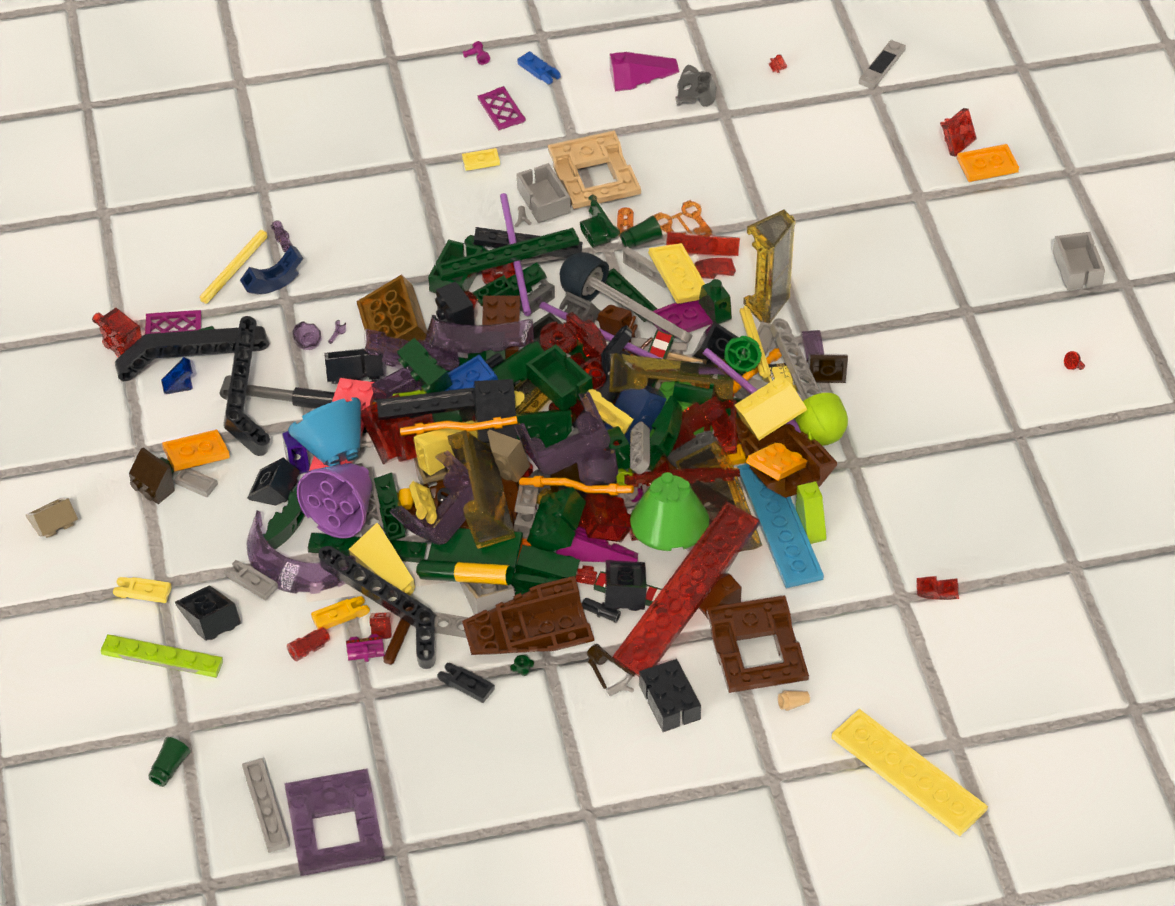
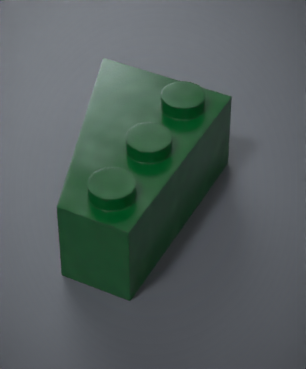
[397,338,452,393]

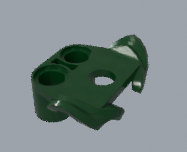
[580,195,620,248]

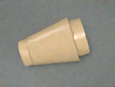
[778,690,810,711]

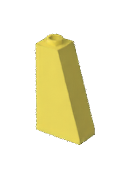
[414,420,486,476]
[349,523,415,596]

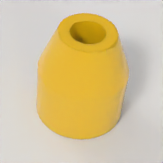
[399,488,414,510]

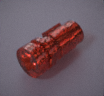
[286,627,330,661]

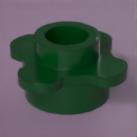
[510,655,534,676]

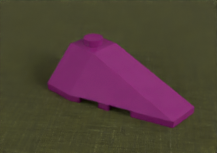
[609,52,679,92]
[556,526,638,562]

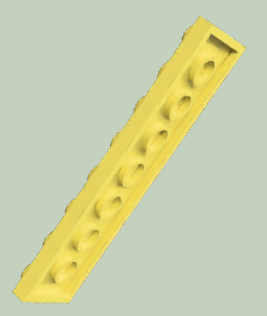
[832,709,988,836]

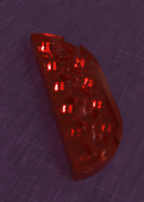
[624,467,740,487]

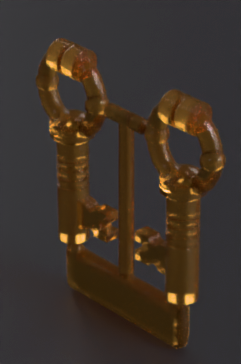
[653,200,717,254]

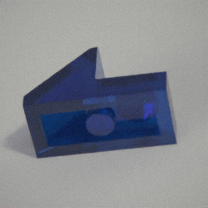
[161,357,193,394]

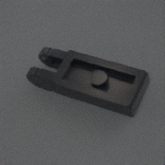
[437,662,495,703]

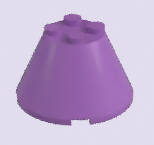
[297,463,372,538]

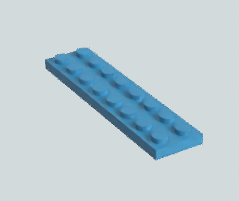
[737,464,824,588]

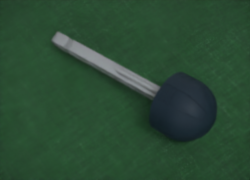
[559,252,693,343]

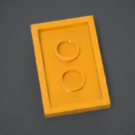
[957,144,1019,182]
[162,429,230,472]
[746,443,808,481]

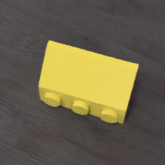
[735,375,807,440]

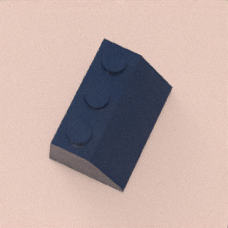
[603,378,667,444]

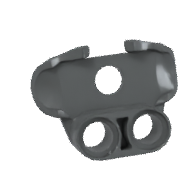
[675,65,717,106]

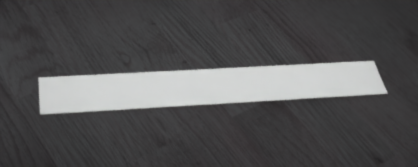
[305,571,451,602]

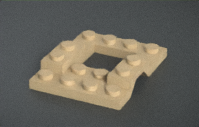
[548,130,641,209]

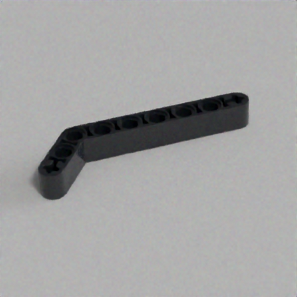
[223,316,270,456]
[115,326,269,381]
[318,546,436,669]

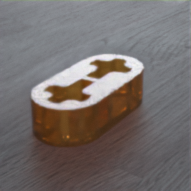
[617,207,634,236]

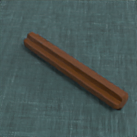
[383,599,418,665]

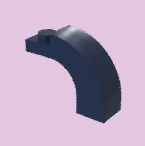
[240,246,303,294]

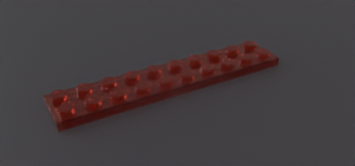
[612,502,760,677]

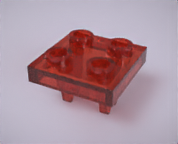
[940,108,977,157]

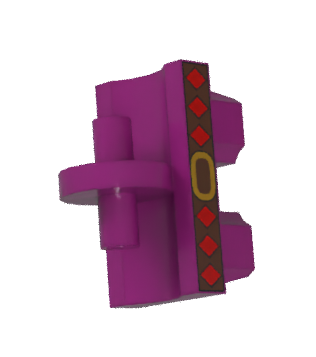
[346,634,384,662]

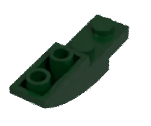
[472,262,547,306]
[647,396,683,471]
[374,472,407,542]
[260,484,305,554]

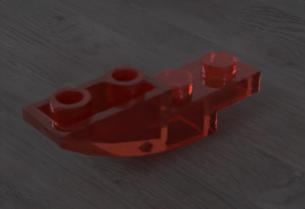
[666,231,740,256]
[566,312,607,368]
[663,396,726,457]

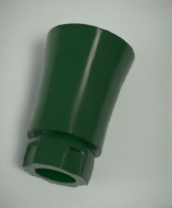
[620,215,663,248]
[148,737,190,787]

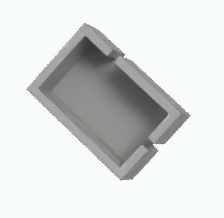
[516,163,571,223]
[1053,232,1105,290]

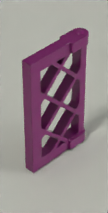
[478,86,526,131]
[145,310,201,334]

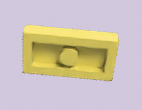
[462,148,500,171]

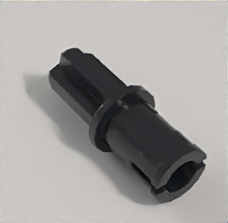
[582,598,621,623]

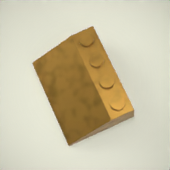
[356,274,429,354]

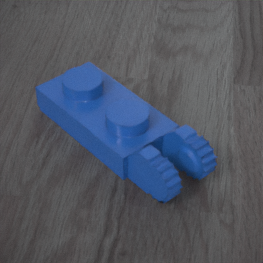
[517,51,561,85]

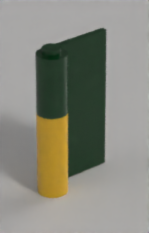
[416,527,523,585]

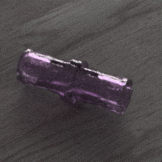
[271,220,293,253]

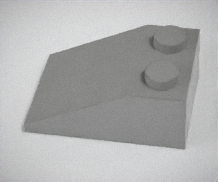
[460,582,515,614]

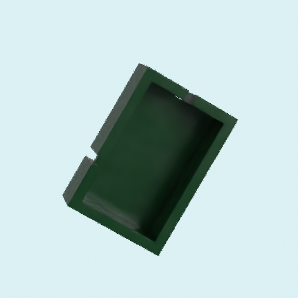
[428,239,482,294]
[526,344,593,412]
[527,487,586,551]

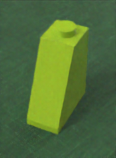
[796,482,826,544]

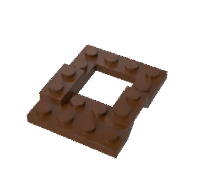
[707,595,809,693]

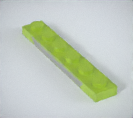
[101,634,223,678]

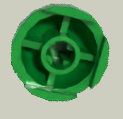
[724,336,762,375]

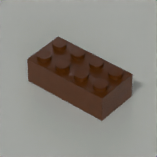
[482,296,521,359]

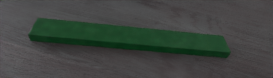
[436,228,579,281]

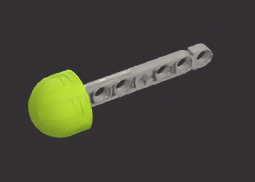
[770,318,848,446]

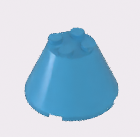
[288,397,361,467]

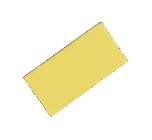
[648,243,705,304]

